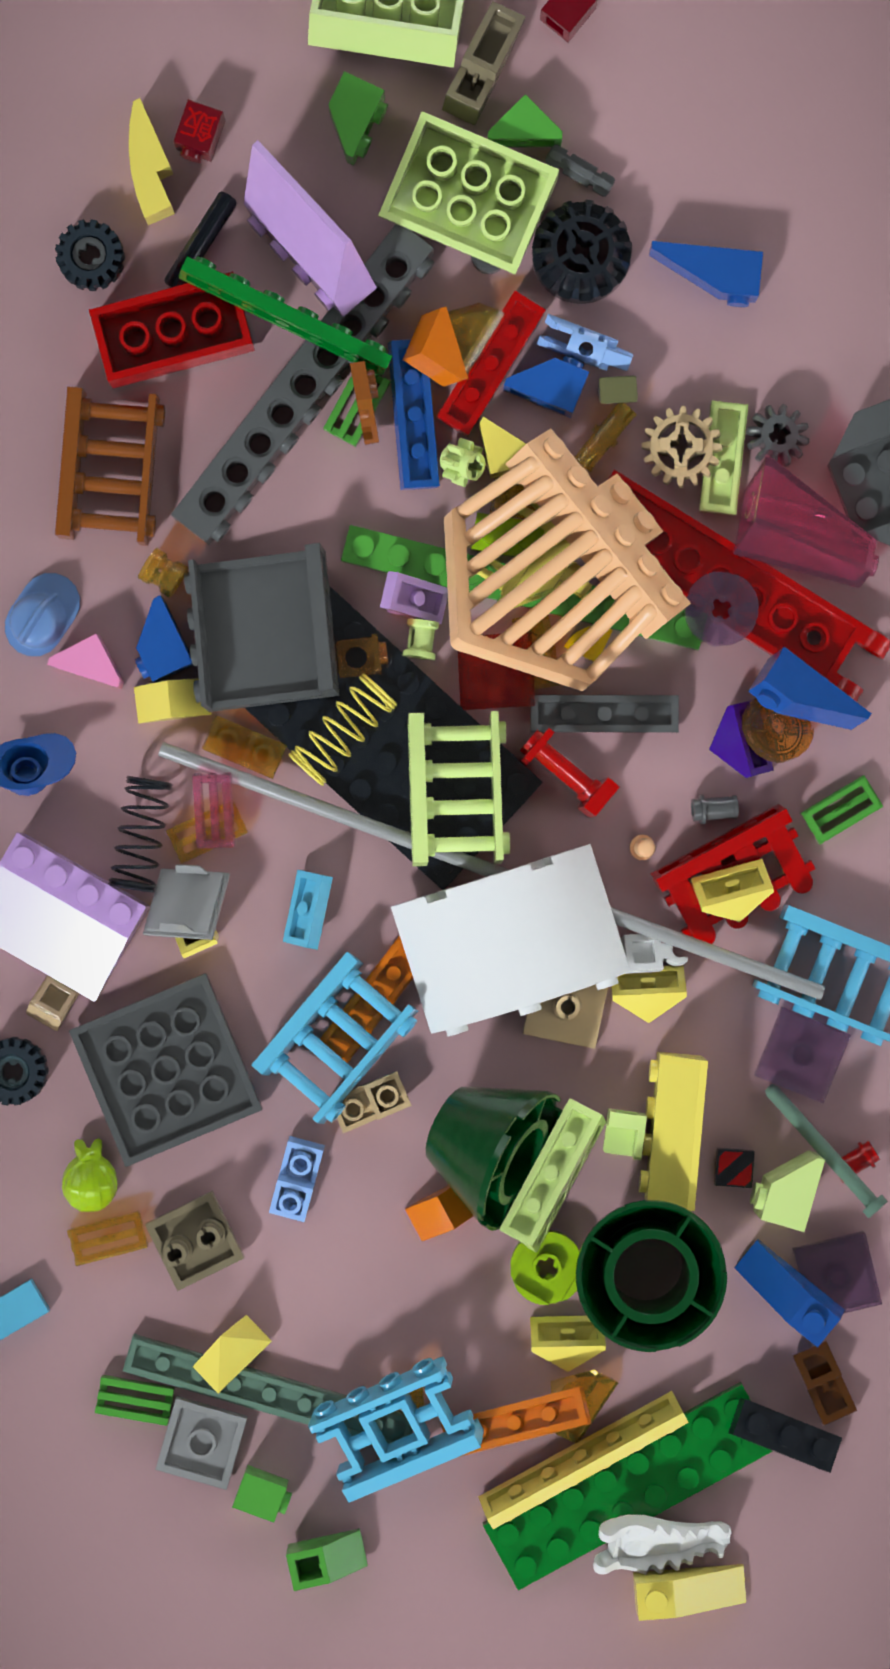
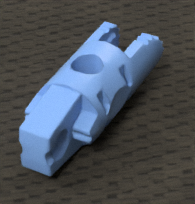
[537,314,633,371]

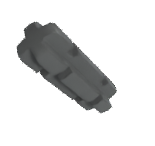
[545,144,615,197]

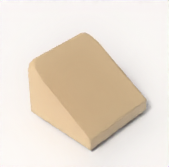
[26,975,79,1031]

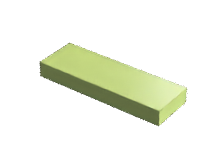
[699,400,749,516]

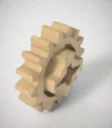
[642,406,723,488]

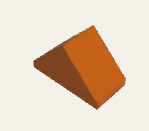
[403,306,468,387]
[405,1185,473,1241]

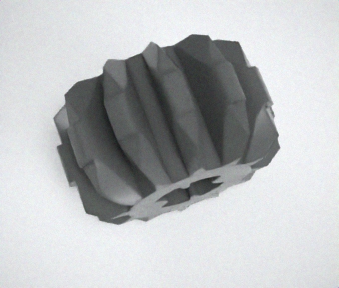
[746,404,809,468]

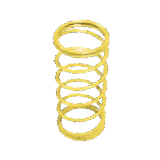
[289,673,397,786]

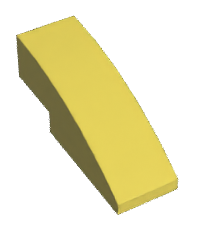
[129,98,175,226]

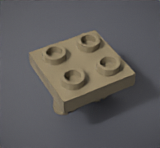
[145,1190,245,1291]

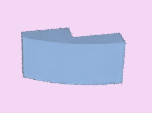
[269,1136,325,1222]

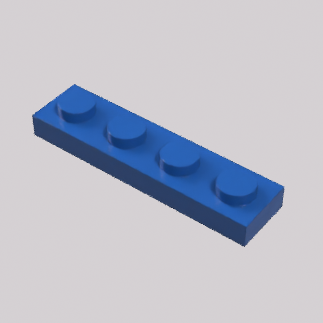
[387,340,440,490]

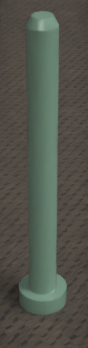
[765,1084,888,1218]

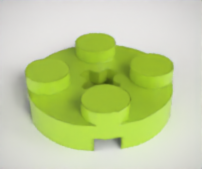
[510,1230,580,1305]

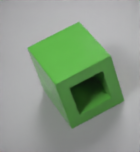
[232,1465,292,1523]

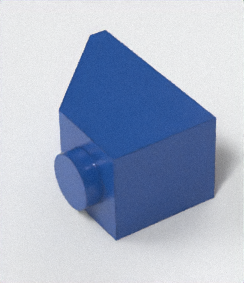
[503,356,589,418]
[134,595,193,683]

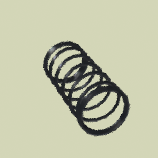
[108,776,173,893]

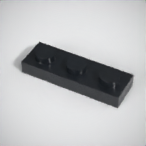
[728,1398,842,1473]

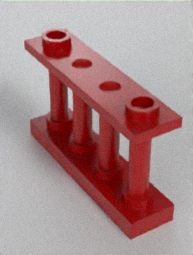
[520,728,620,818]

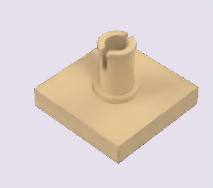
[523,984,608,1049]

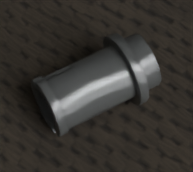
[691,795,739,824]

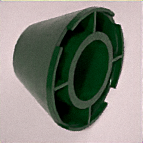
[426,1087,563,1231]
[576,1200,727,1352]

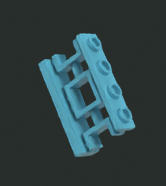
[308,1356,484,1503]

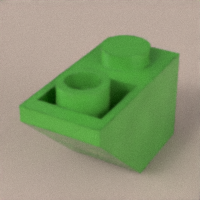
[328,71,388,166]
[286,1528,368,1591]

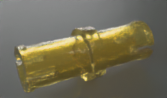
[574,403,637,473]

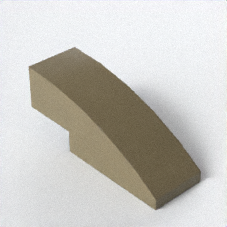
[442,1,526,125]

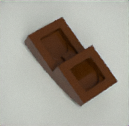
[793,1341,857,1426]

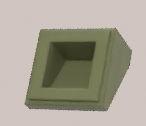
[598,375,638,404]

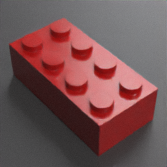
[89,271,255,389]

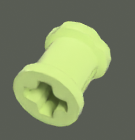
[402,618,439,660]

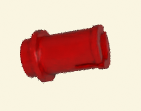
[840,1141,880,1183]

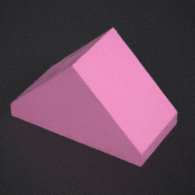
[47,634,124,689]

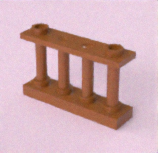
[55,387,165,546]

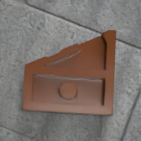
[350,361,379,445]

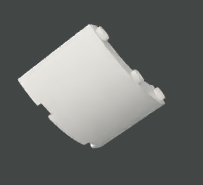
[391,844,631,1037]

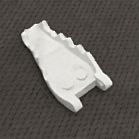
[593,1514,732,1575]

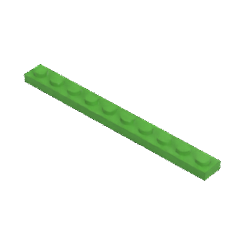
[341,525,708,651]

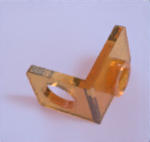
[336,634,388,678]

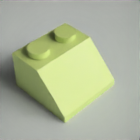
[750,1150,825,1232]

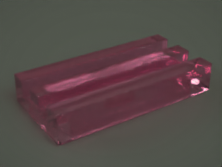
[192,772,235,848]

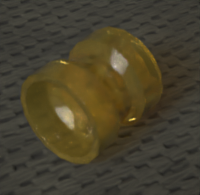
[138,548,189,598]

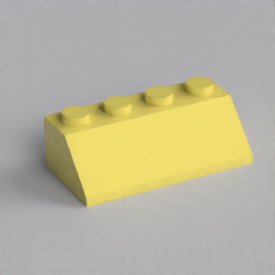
[639,1052,708,1211]

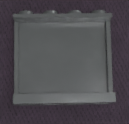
[184,543,340,712]

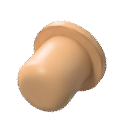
[629,835,656,860]

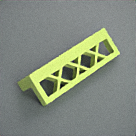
[499,1098,606,1253]

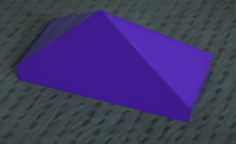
[709,699,774,778]

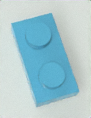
[283,870,333,950]

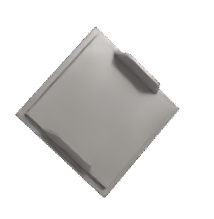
[143,864,230,940]

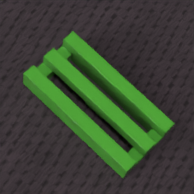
[323,369,391,447]
[800,775,883,845]
[95,1375,175,1426]

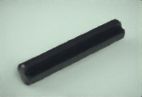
[164,191,237,288]

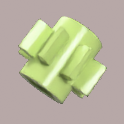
[440,438,486,487]

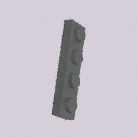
[530,695,679,733]

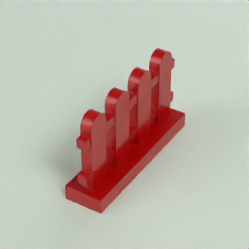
[650,804,816,944]

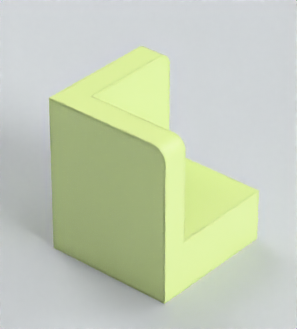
[603,1108,647,1160]

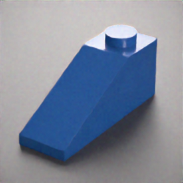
[649,241,763,307]
[748,647,872,730]
[734,1239,845,1348]

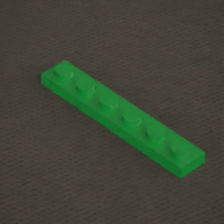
[179,256,392,377]

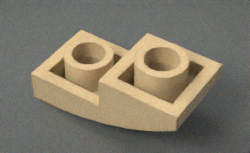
[337,1071,412,1134]

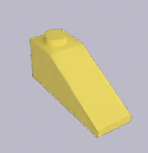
[633,1564,746,1621]

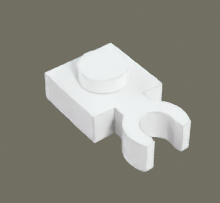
[621,934,688,974]

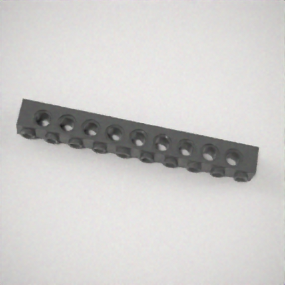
[171,224,435,545]

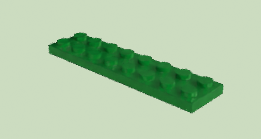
[483,1382,773,1591]

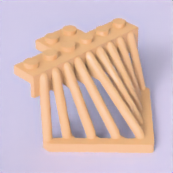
[444,428,691,691]

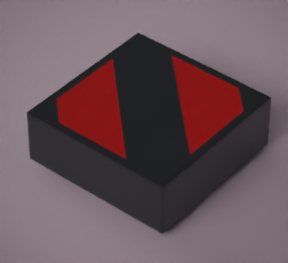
[714,1148,755,1188]

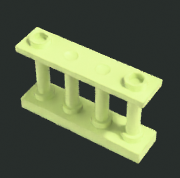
[408,711,510,866]

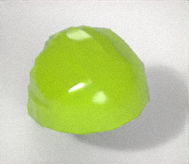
[62,1138,118,1212]

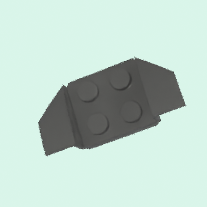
[827,399,890,546]

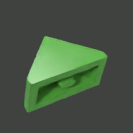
[487,94,562,147]

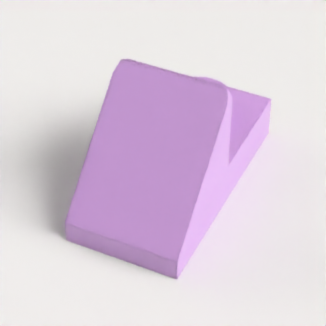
[380,571,448,624]

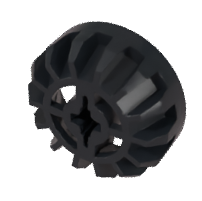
[532,199,632,304]

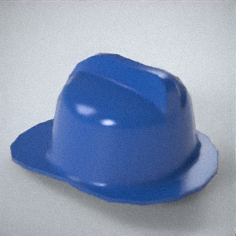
[0,733,77,796]

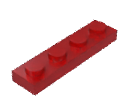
[437,291,546,437]

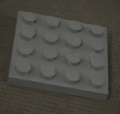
[69,973,263,1167]

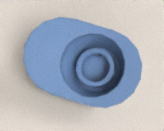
[5,573,80,656]

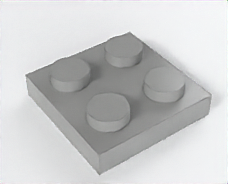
[155,1396,248,1490]

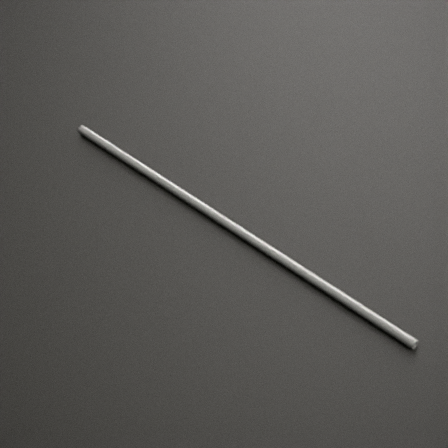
[158,742,825,1000]

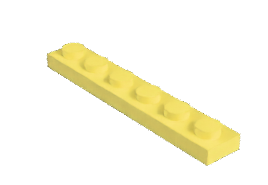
[478,1391,689,1529]

